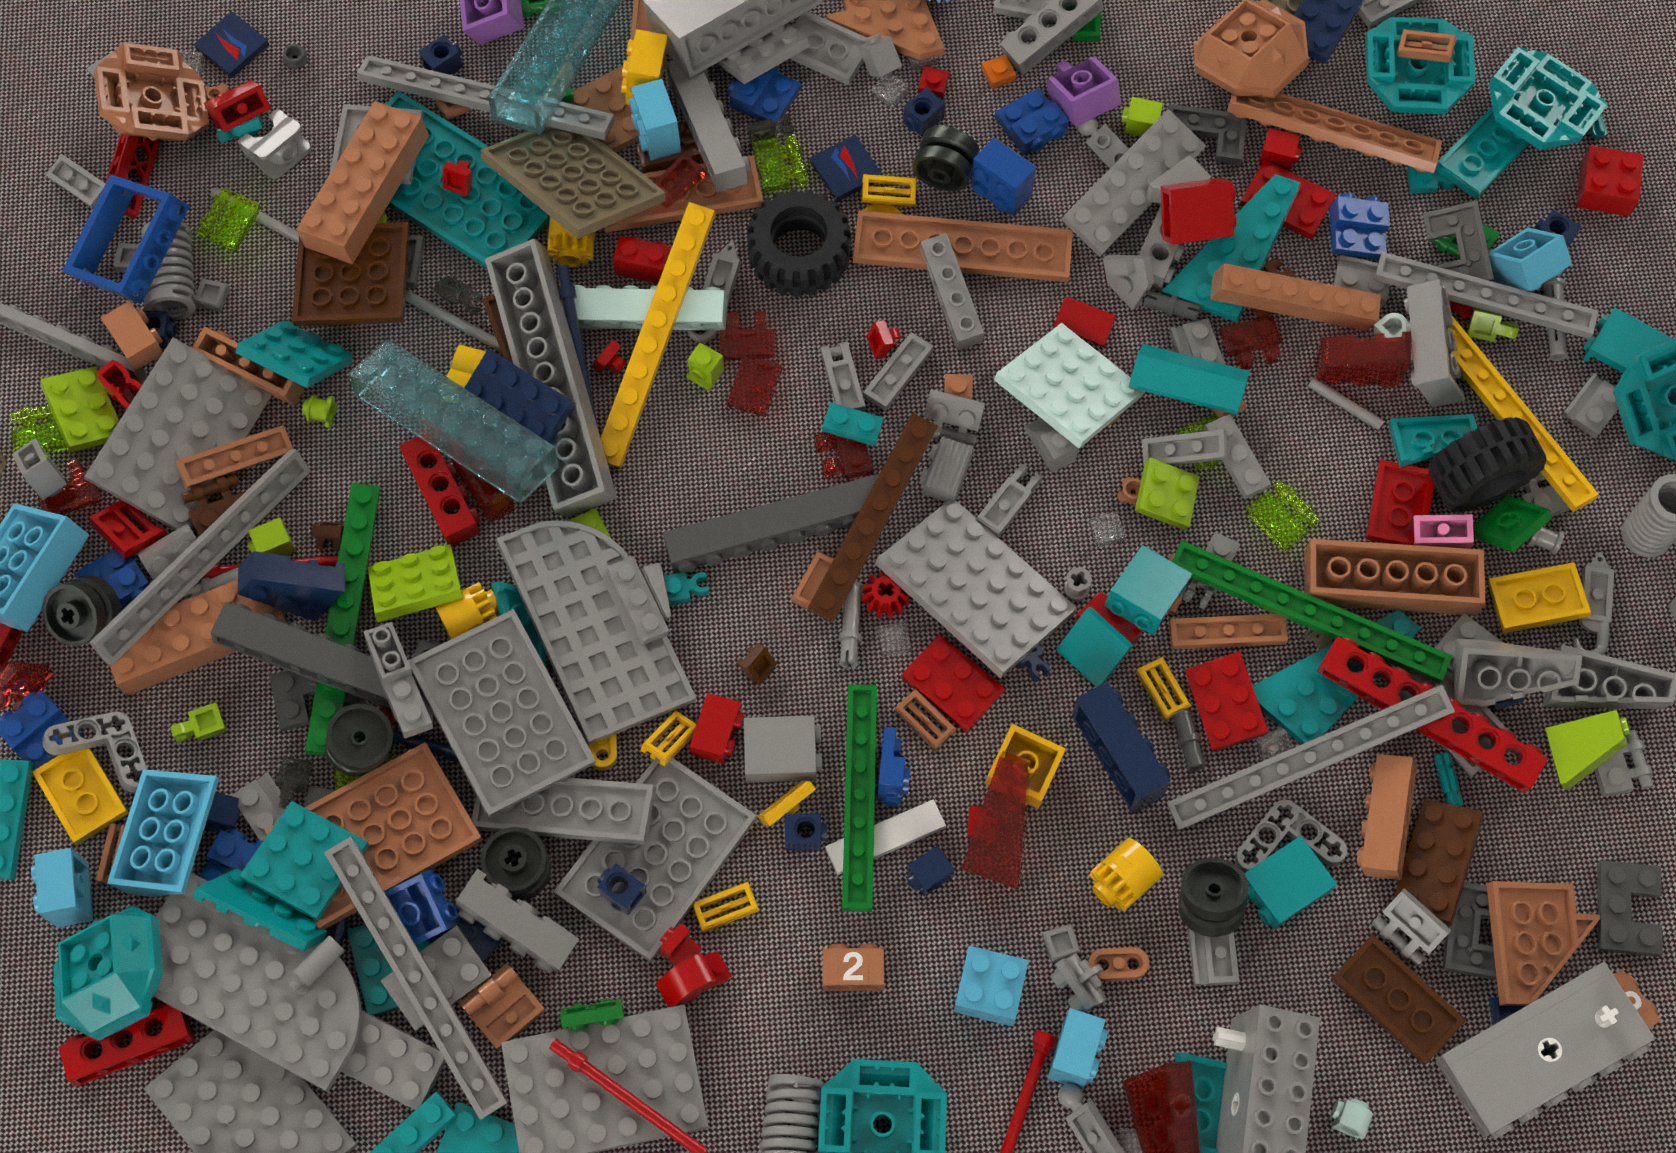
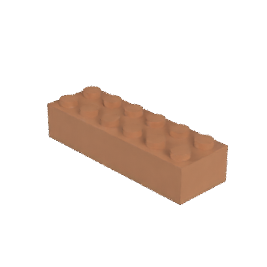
[296,101,429,264]
[1304,539,1486,616]
[110,579,289,696]

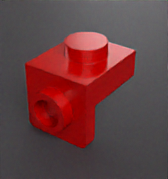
[659,923,701,966]

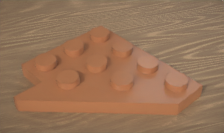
[826,0,945,61]
[1486,881,1600,1006]

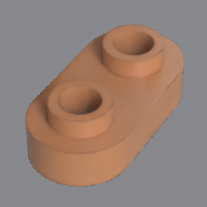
[1088,947,1149,981]

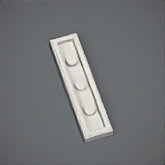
[825,799,946,875]

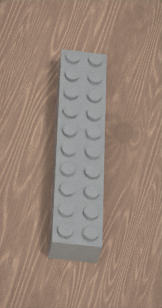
[485,239,617,518]

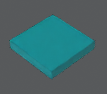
[1056,607,1133,687]

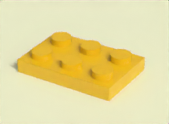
[1488,562,1591,633]
[32,748,129,846]

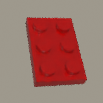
[1239,160,1337,240]
[1365,459,1434,545]
[901,634,1005,733]
[1184,651,1269,752]

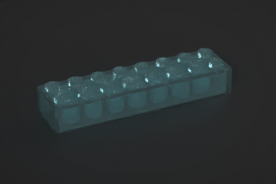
[488,0,622,135]
[348,339,559,504]

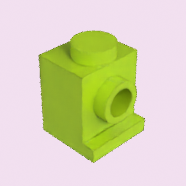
[686,343,724,391]

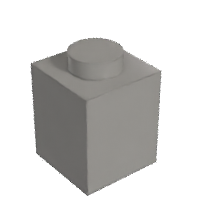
[858,34,902,77]

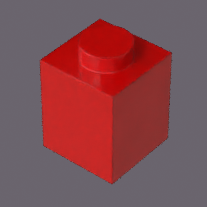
[1259,128,1302,172]

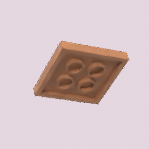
[569,65,640,153]

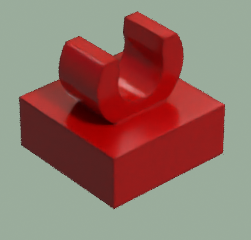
[442,160,472,197]
[866,320,902,359]
[591,340,626,375]

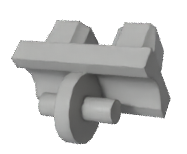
[1051,953,1107,1011]

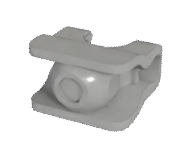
[237,109,312,179]

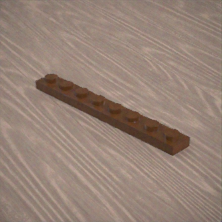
[807,413,938,623]

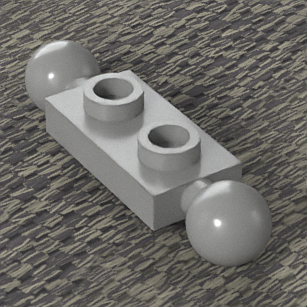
[1077,118,1129,169]
[1058,1083,1125,1153]

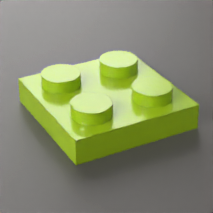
[1135,457,1200,530]

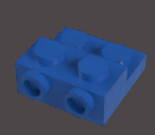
[727,66,801,128]
[994,88,1069,156]
[1329,193,1390,260]
[74,549,150,611]
[0,690,84,771]
[878,727,910,807]
[199,828,262,882]
[385,870,458,945]

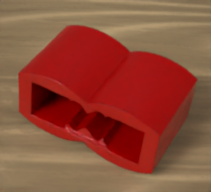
[97,360,142,412]

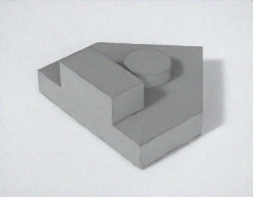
[1103,255,1154,310]

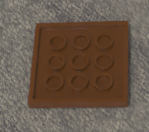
[292,222,410,326]

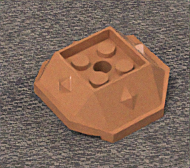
[1193,0,1309,98]
[94,42,209,141]

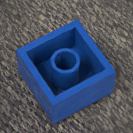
[971,137,1036,217]

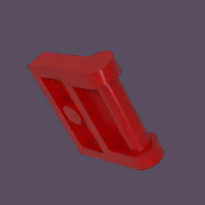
[89,500,167,559]

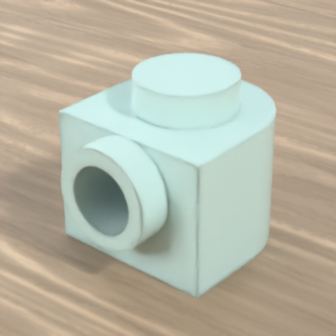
[1373,313,1408,352]
[1331,1099,1373,1139]

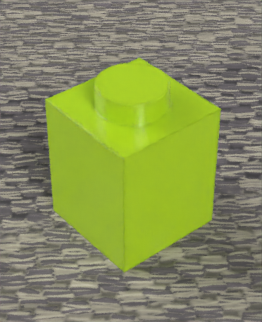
[1121,97,1163,137]
[247,517,296,556]

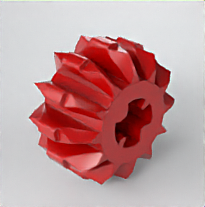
[862,570,910,619]

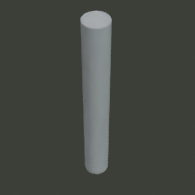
[1307,377,1385,430]

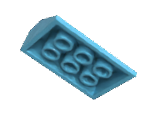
[0,503,89,632]
[107,769,219,897]

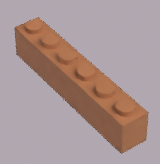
[1210,263,1381,331]

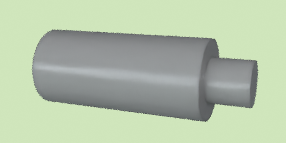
[288,936,345,992]

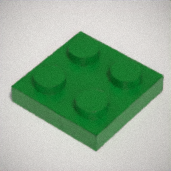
[1473,495,1552,552]

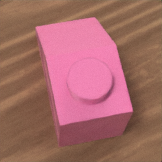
[1413,514,1474,549]

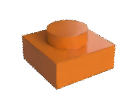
[981,54,1016,89]

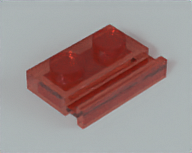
[727,355,782,417]

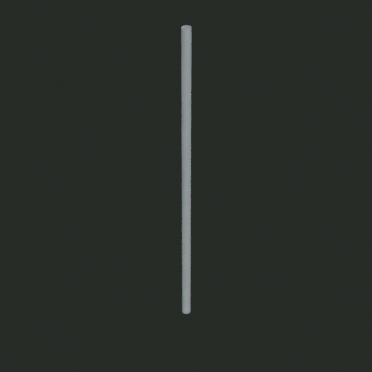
[210,188,501,352]

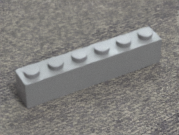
[666,60,750,193]

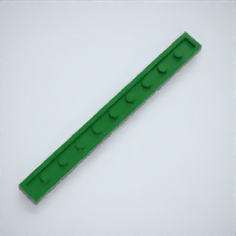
[305,483,380,757]
[1172,540,1452,684]

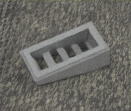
[640,563,671,622]

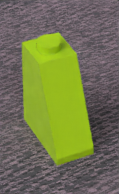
[1545,710,1631,790]

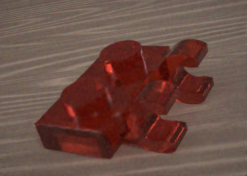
[720,311,775,360]
[1219,316,1281,370]
[814,433,874,480]
[37,459,102,515]
[0,661,54,711]

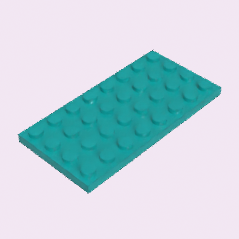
[386,90,550,268]

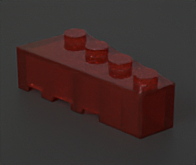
[962,751,1031,890]
[1123,1061,1200,1153]

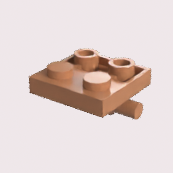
[459,963,546,1051]

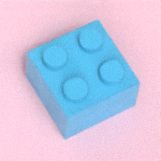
[628,79,681,161]
[1489,227,1572,291]
[31,848,94,928]
[954,946,1029,1027]
[1047,1008,1109,1090]

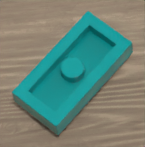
[822,402,884,446]

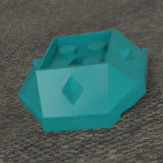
[1365,17,1476,115]
[1489,47,1607,151]
[1613,336,1676,460]
[52,906,163,1041]
[818,1059,947,1153]

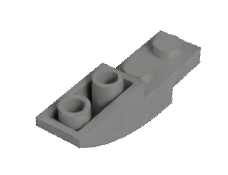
[363,622,433,739]

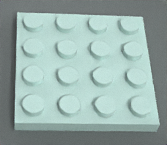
[994,323,1145,448]

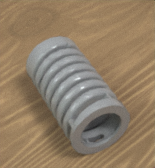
[141,221,196,321]
[1621,474,1676,558]
[760,1074,824,1153]

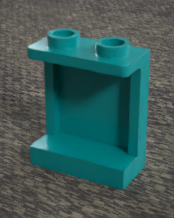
[1583,307,1671,373]
[1104,545,1192,635]
[1244,836,1338,930]

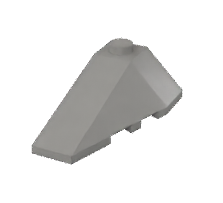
[1453,638,1583,706]

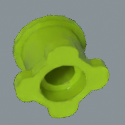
[302,395,337,428]

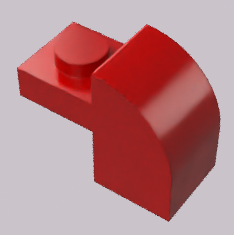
[655,951,732,1008]

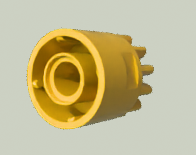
[547,216,596,268]
[435,582,499,639]
[1089,838,1163,912]

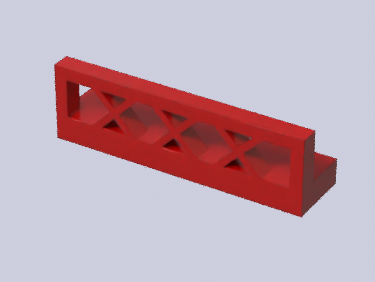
[105,134,161,219]

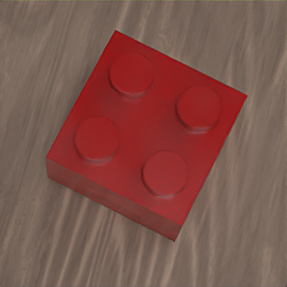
[1576,145,1644,217]

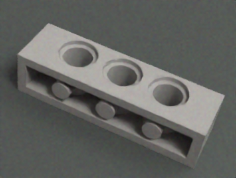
[1000,0,1104,76]
[1139,206,1185,292]
[920,233,984,351]

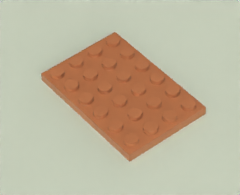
[264,742,483,929]

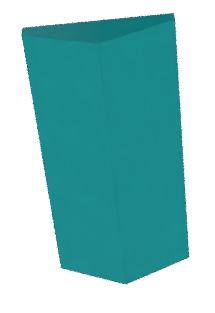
[1129,344,1250,415]

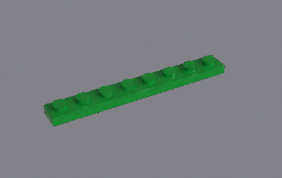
[842,684,877,912]

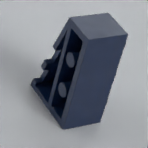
[237,551,345,621]

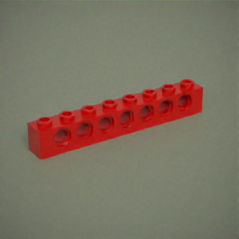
[1316,636,1548,793]

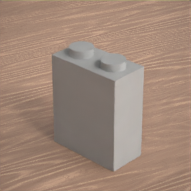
[744,715,822,783]

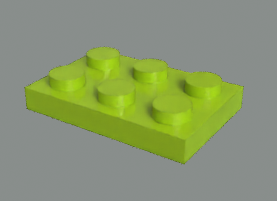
[40,366,119,453]

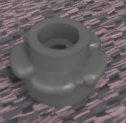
[282,44,308,69]

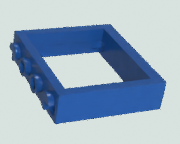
[62,174,190,304]

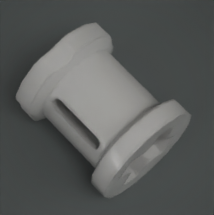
[1527,527,1565,555]
[1064,567,1092,601]

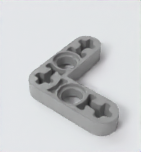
[42,712,147,793]
[1235,799,1347,873]

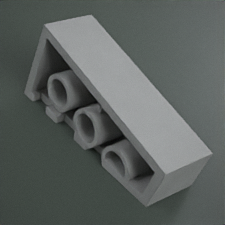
[1404,279,1465,408]
[1542,645,1676,709]
[455,869,579,974]

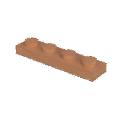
[175,425,294,488]
[1169,614,1288,650]

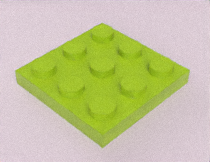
[368,544,463,622]

